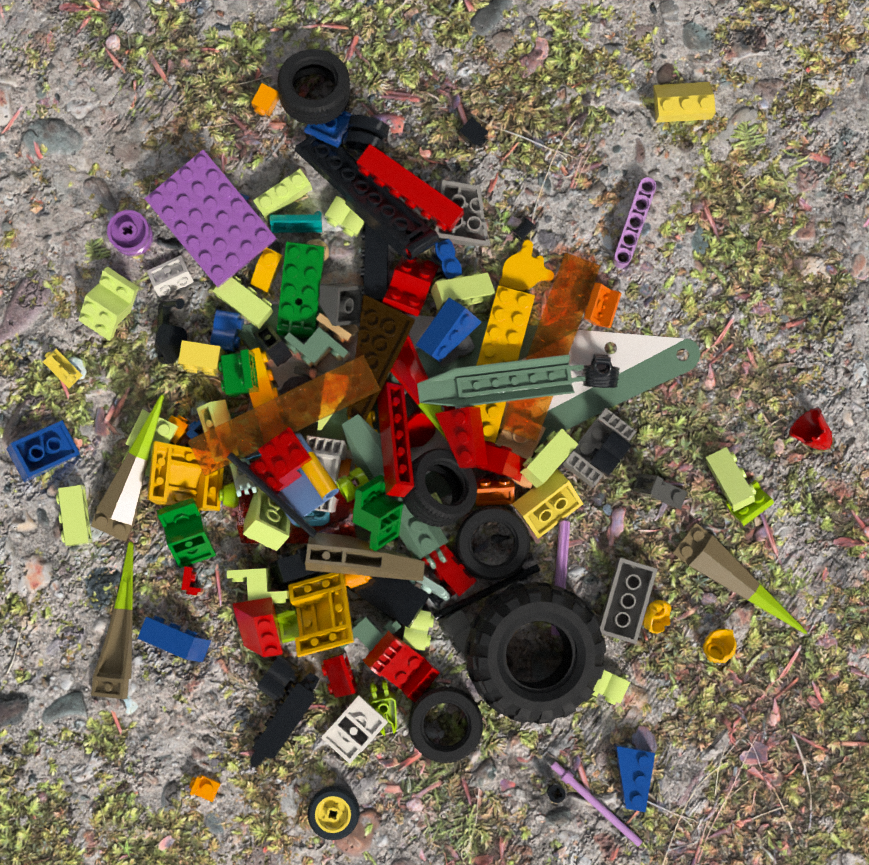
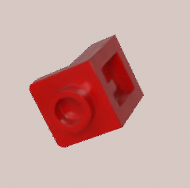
[181,567,203,596]

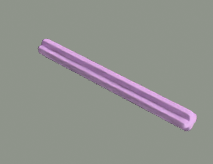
[551,520,570,636]

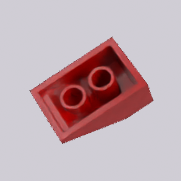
[321,652,358,698]

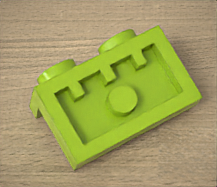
[725,480,774,526]

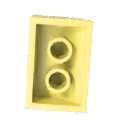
[653,82,716,123]
[512,469,583,539]

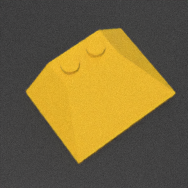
[147,441,224,511]
[288,573,354,657]

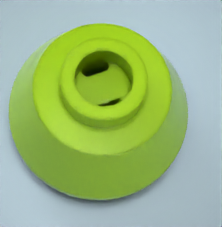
[219,482,239,509]

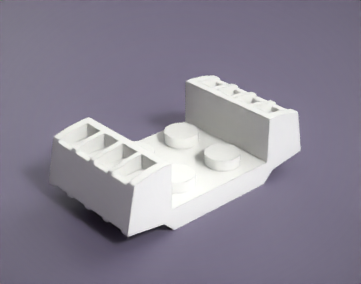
[306,436,347,513]

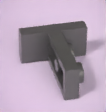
[632,473,687,510]

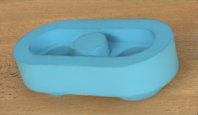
[294,510,330,527]

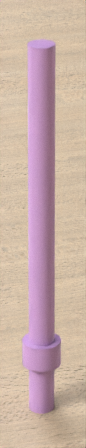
[550,761,643,847]

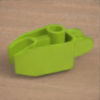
[369,680,397,736]

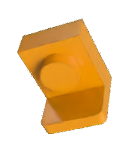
[189,774,221,802]

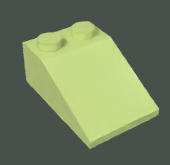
[243,486,290,551]

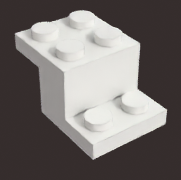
[321,695,388,764]

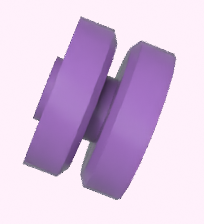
[107,210,153,256]

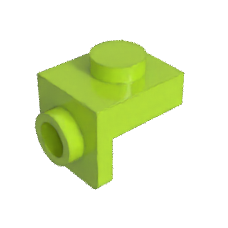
[276,610,300,643]

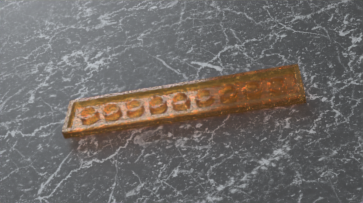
[500,252,601,442]
[188,355,381,476]

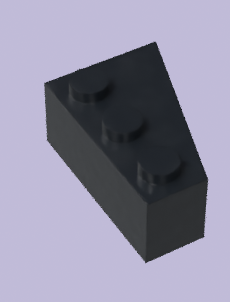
[269,547,320,586]

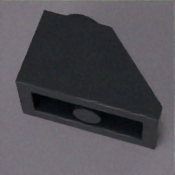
[253,323,293,367]

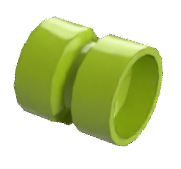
[335,467,369,502]

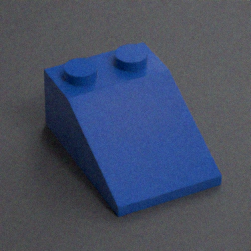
[6,420,80,483]

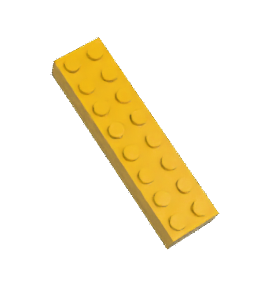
[467,285,535,444]

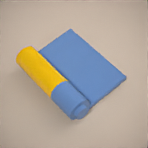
[277,433,339,525]

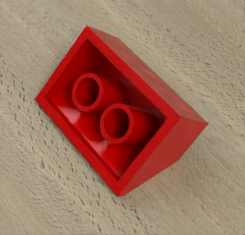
[233,597,283,657]

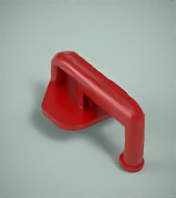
[407,405,455,448]

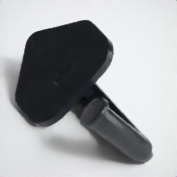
[155,298,188,364]

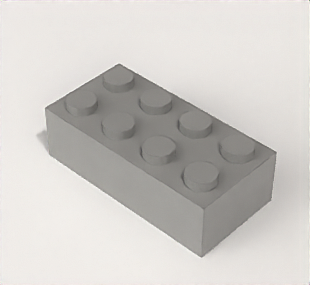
[599,558,658,644]

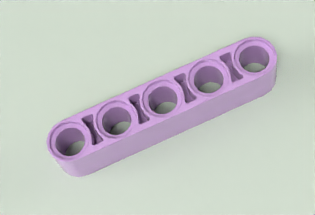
[613,177,656,268]

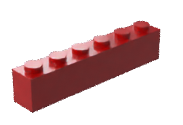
[357,144,464,232]
[377,382,414,497]

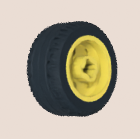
[307,786,360,840]

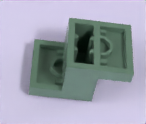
[284,327,350,368]
[339,616,402,651]

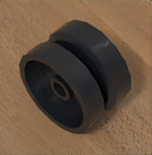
[343,115,390,153]

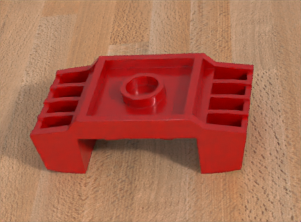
[362,630,440,702]

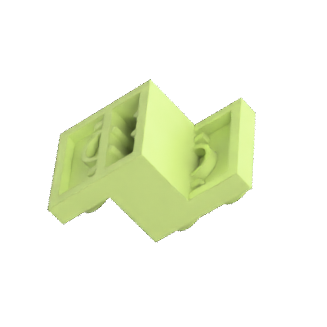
[78,266,139,341]
[121,409,179,477]
[227,568,290,603]

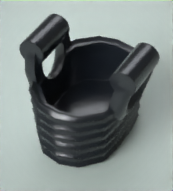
[582,354,620,388]

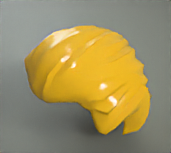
[642,600,672,634]
[702,629,737,663]

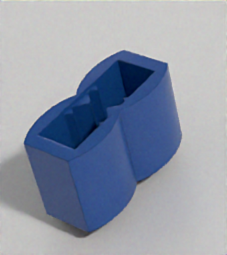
[435,239,462,280]
[210,310,244,353]

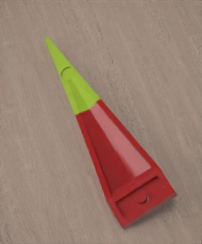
[391,336,447,440]

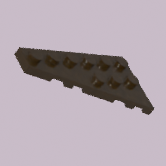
[347,295,416,421]

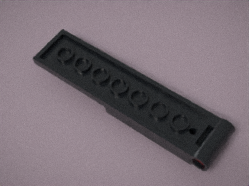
[294,135,439,260]

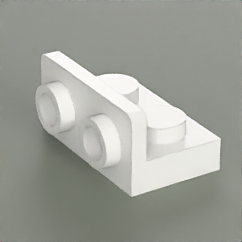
[147,255,194,297]

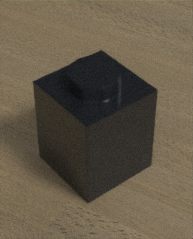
[459,117,488,150]

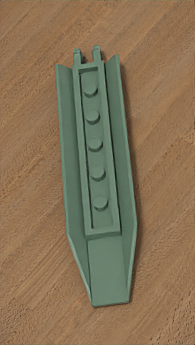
[417,355,586,407]
[342,414,449,569]

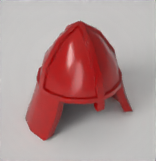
[789,408,832,450]

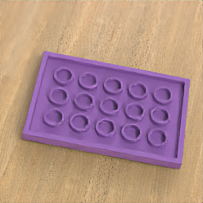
[144,150,277,288]

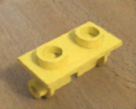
[43,349,83,388]

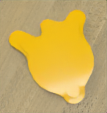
[499,240,554,291]

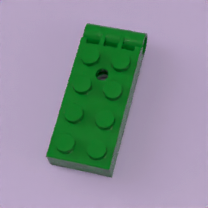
[277,241,326,339]

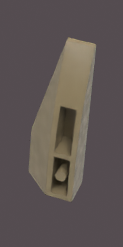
[305,533,425,581]

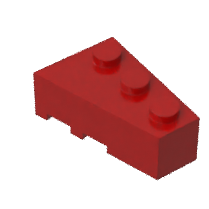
[435,407,488,468]
[475,441,527,482]
[421,544,477,596]

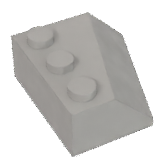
[433,180,490,246]

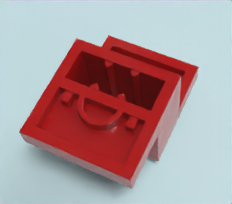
[382,255,439,317]
[250,426,312,494]

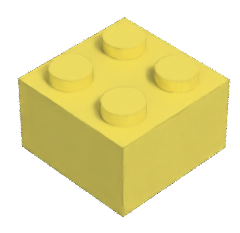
[178,340,225,376]

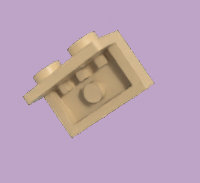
[316,312,359,343]

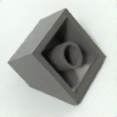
[319,283,363,326]

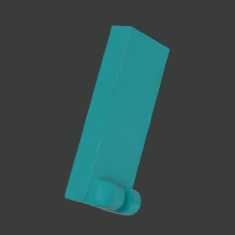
[270,211,323,233]

